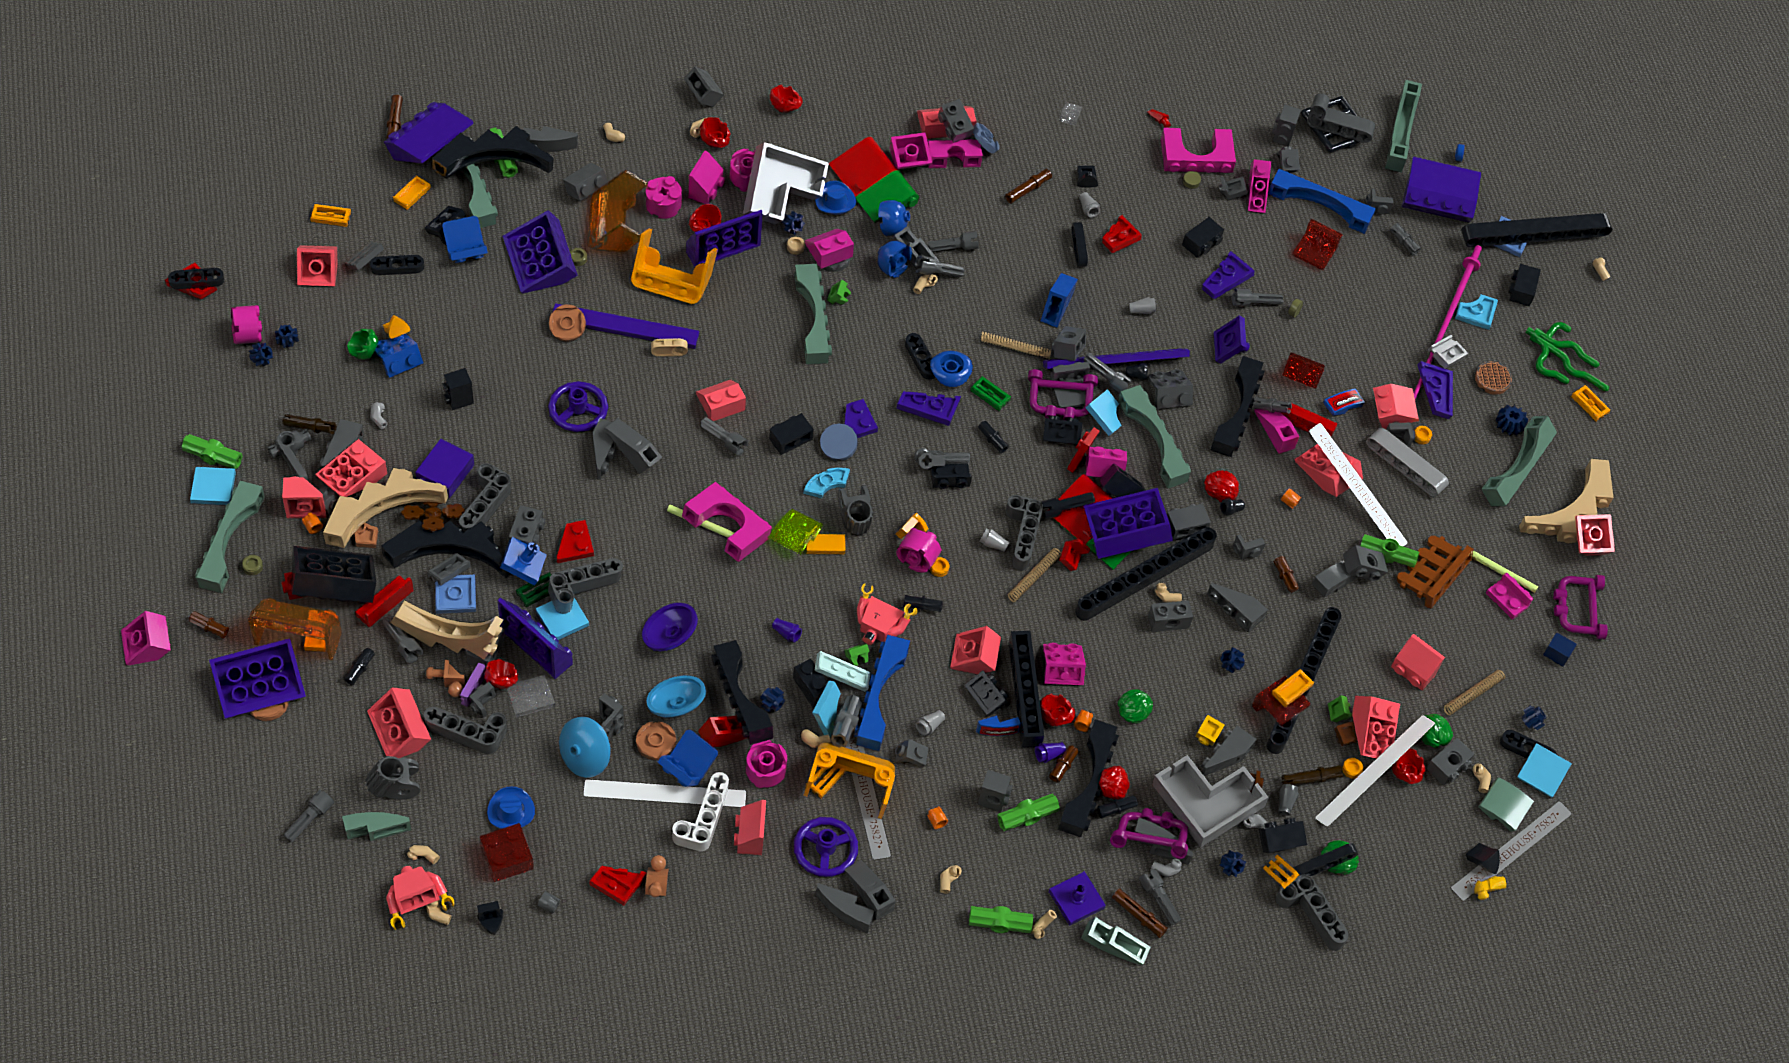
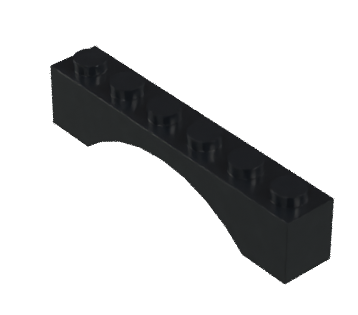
[1210,356,1265,457]
[711,640,773,745]
[1058,719,1119,837]

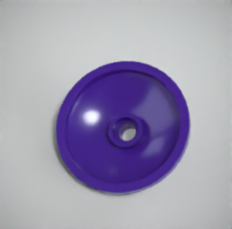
[642,603,698,651]

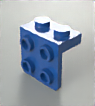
[442,216,488,263]
[374,333,423,378]
[658,730,718,787]

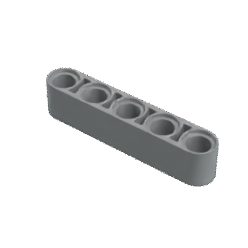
[1366,428,1449,497]

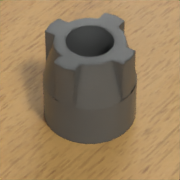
[538,891,560,914]

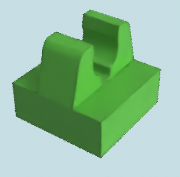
[827,280,851,305]
[844,644,869,666]
[1328,695,1352,723]

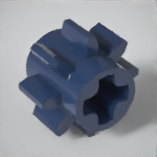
[782,211,805,235]
[275,324,299,348]
[249,343,273,366]
[1221,647,1245,673]
[760,687,785,712]
[1522,705,1547,730]
[1219,850,1246,877]

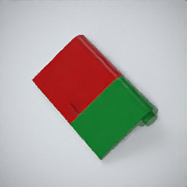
[828,137,919,223]
[1047,474,1131,570]

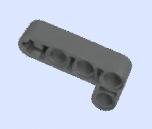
[1307,93,1375,143]
[459,463,511,533]
[1005,495,1043,571]
[548,558,623,614]
[423,707,507,754]
[1275,874,1348,951]

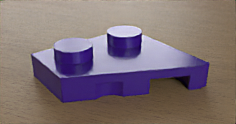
[845,399,878,438]

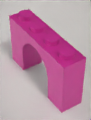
[1161,128,1236,173]
[682,482,772,562]

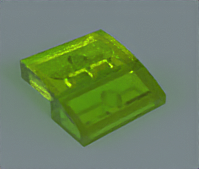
[768,509,823,555]

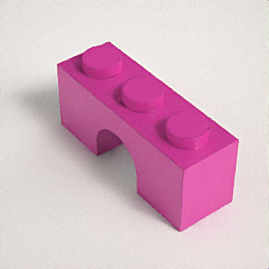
[928,139,983,168]

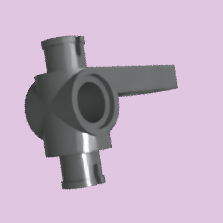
[267,429,311,481]

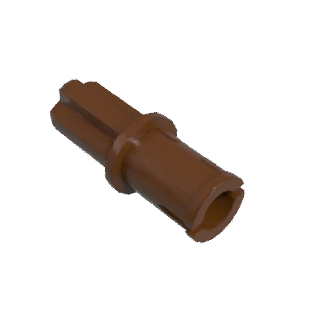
[1273,556,1299,593]
[189,611,229,639]
[1049,745,1078,783]

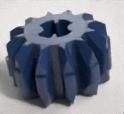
[1496,404,1528,436]

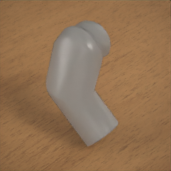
[370,402,388,429]
[1243,814,1268,828]
[1151,859,1182,877]

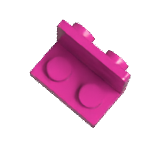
[1043,643,1086,685]

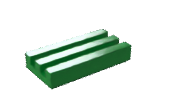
[970,376,1011,411]

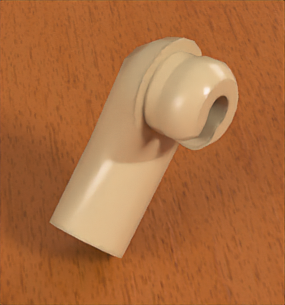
[690,117,707,138]
[801,729,831,748]
[1473,763,1491,793]

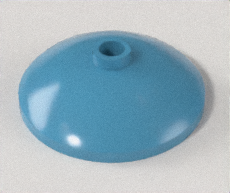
[647,676,706,718]
[559,717,610,778]

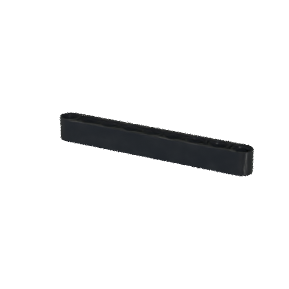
[1461,213,1613,247]
[1075,527,1217,621]
[1266,607,1342,754]

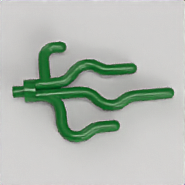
[1525,322,1609,392]

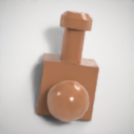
[426,660,465,698]
[645,855,669,897]

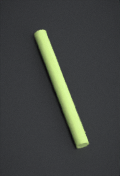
[667,505,735,538]
[1472,551,1538,593]

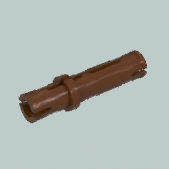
[386,95,403,139]
[1005,168,1052,204]
[1112,888,1168,938]

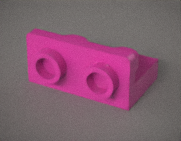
[1486,573,1533,620]

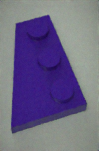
[1202,251,1255,299]
[1417,361,1453,419]
[896,391,961,426]

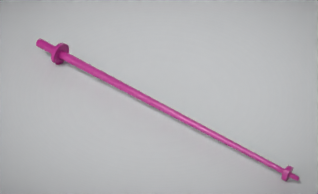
[1414,245,1482,399]

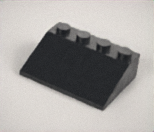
[291,546,376,604]

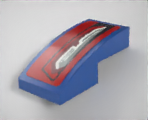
[1323,389,1365,416]
[976,716,1021,736]

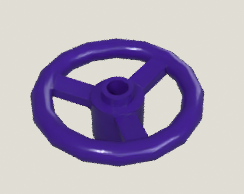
[548,381,609,432]
[794,817,858,877]

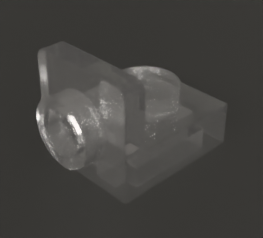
[1059,102,1082,126]

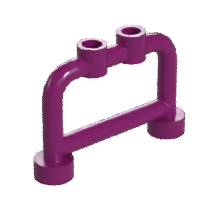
[1028,369,1098,421]
[1553,575,1608,640]
[1110,808,1189,859]

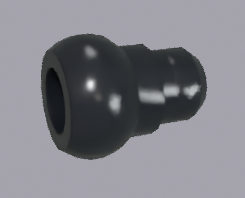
[1126,363,1148,380]
[1220,498,1245,516]

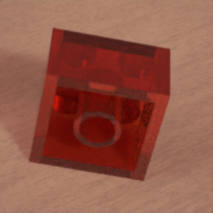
[480,823,534,882]

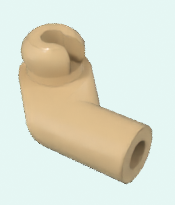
[603,123,625,142]
[1593,258,1610,281]
[913,274,938,294]
[1155,583,1182,603]
[407,845,440,864]
[940,865,962,894]
[426,900,452,925]
[1031,910,1057,939]

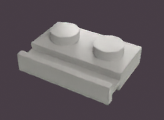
[1428,335,1468,369]

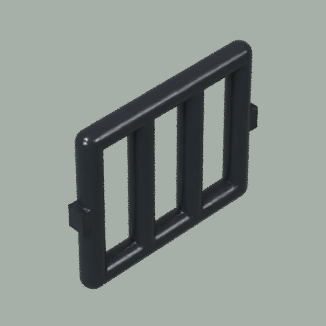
[1301,96,1360,153]

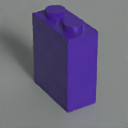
[415,439,474,499]

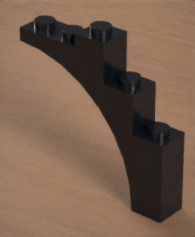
[432,126,554,179]
[381,520,511,578]

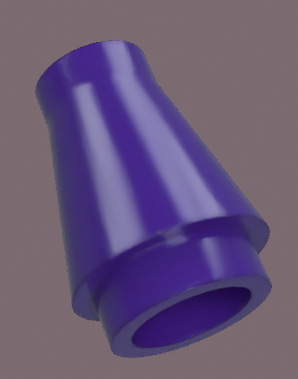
[772,618,802,643]
[1035,742,1066,763]

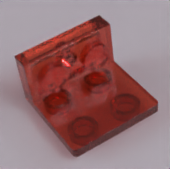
[1292,219,1343,270]
[1282,352,1325,389]
[1252,675,1311,725]

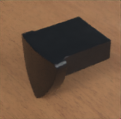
[1077,166,1098,188]
[1466,843,1500,874]
[477,901,503,935]

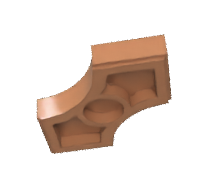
[353,522,379,548]

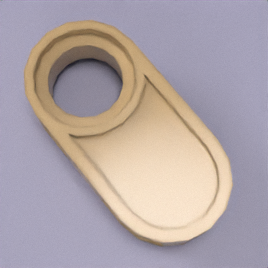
[651,338,688,356]

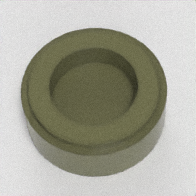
[1183,171,1201,189]
[570,248,587,266]
[1288,299,1303,318]
[242,555,263,575]

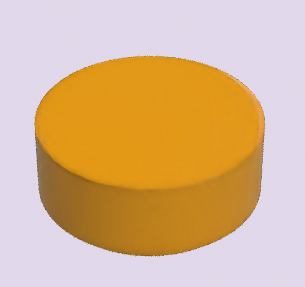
[1414,426,1432,445]
[930,557,949,577]
[1342,758,1363,779]

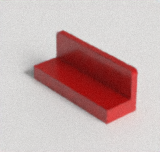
[1281,403,1337,437]
[355,575,414,628]

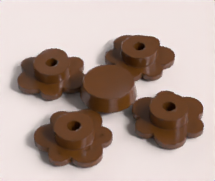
[401,502,465,531]

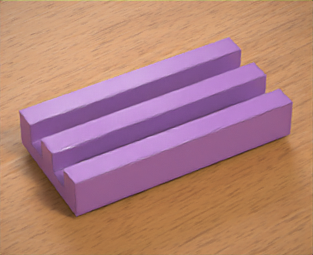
[460,663,486,707]

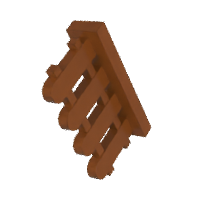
[1397,536,1474,609]

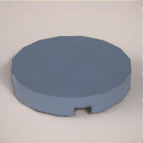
[973,123,999,154]
[820,423,858,461]

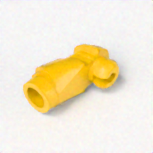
[1474,876,1506,900]

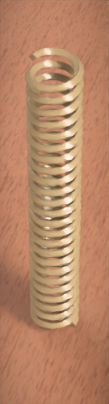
[981,332,1051,360]
[1008,548,1061,602]
[1444,670,1505,715]

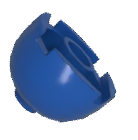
[878,200,910,236]
[878,241,912,278]

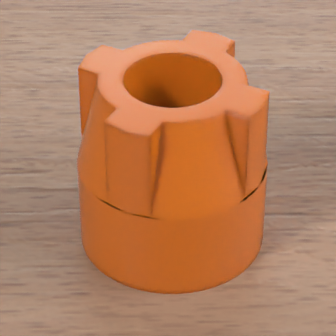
[1281,488,1302,509]
[302,512,323,534]
[1074,710,1093,732]
[927,806,948,829]

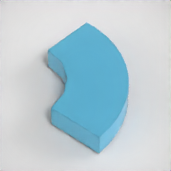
[803,468,850,498]

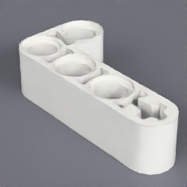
[672,772,729,851]

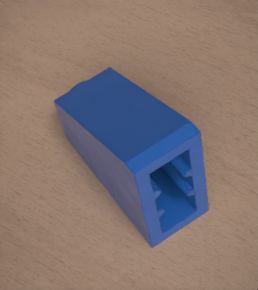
[1041,273,1078,327]

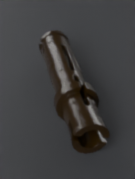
[282,414,337,434]
[1281,765,1343,785]

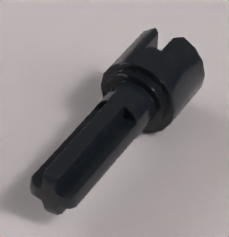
[1041,492,1095,519]

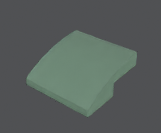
[1478,777,1534,832]

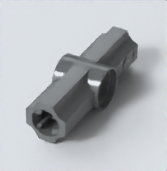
[830,695,862,748]

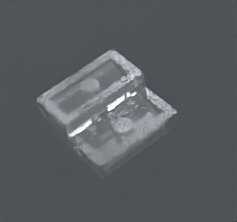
[506,675,555,718]

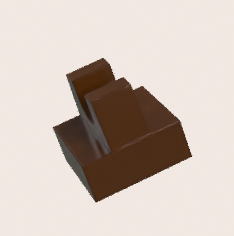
[1334,721,1358,746]

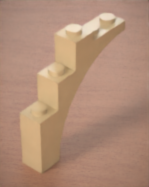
[1519,459,1614,543]
[323,468,448,548]
[390,601,503,659]

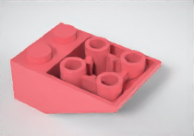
[315,439,387,497]
[1295,444,1363,497]
[1352,696,1400,759]

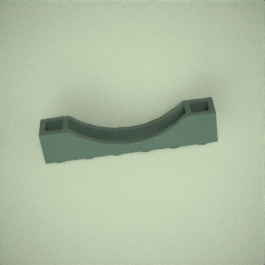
[1385,80,1422,173]
[441,141,498,228]
[794,264,832,364]
[1118,385,1191,488]
[1481,416,1557,506]
[195,481,265,593]

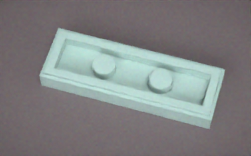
[815,651,871,692]

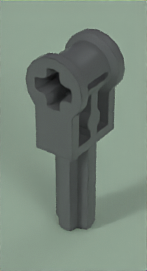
[914,448,970,469]

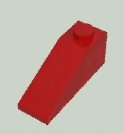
[698,716,747,747]

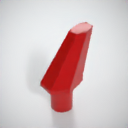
[1147,109,1171,128]

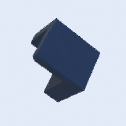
[1543,633,1577,667]

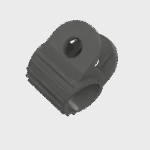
[838,485,874,537]
[365,756,420,799]

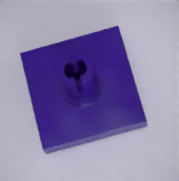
[1214,315,1250,364]
[1049,871,1106,926]

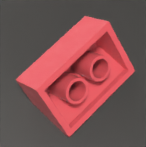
[917,106,976,139]
[367,688,431,758]

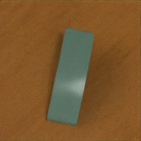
[342,812,411,841]
[1081,917,1151,965]

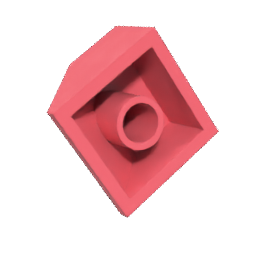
[297,245,337,286]
[696,380,746,421]
[1373,384,1419,429]
[282,476,326,518]
[1575,514,1615,556]
[950,626,1001,674]
[1391,634,1445,690]
[734,800,766,855]

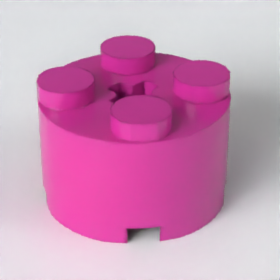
[730,149,755,192]
[646,176,682,219]
[231,305,262,344]
[896,528,942,573]
[746,740,787,788]

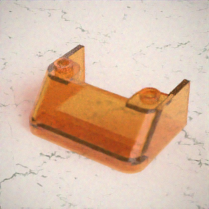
[587,169,648,252]
[248,598,342,660]

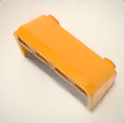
[631,228,718,304]
[804,742,895,819]

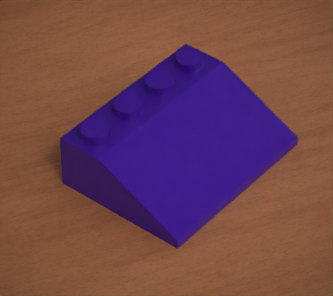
[384,102,474,163]
[1401,157,1481,223]
[503,210,578,294]
[686,210,763,267]
[1084,488,1173,559]
[497,598,573,679]
[209,638,306,719]

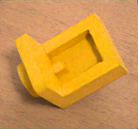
[1195,715,1225,746]

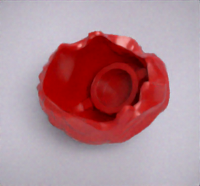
[770,85,803,112]
[700,117,731,148]
[689,204,722,232]
[1204,470,1239,502]
[484,659,518,689]
[1040,693,1075,726]
[1391,748,1425,784]
[1099,766,1130,799]

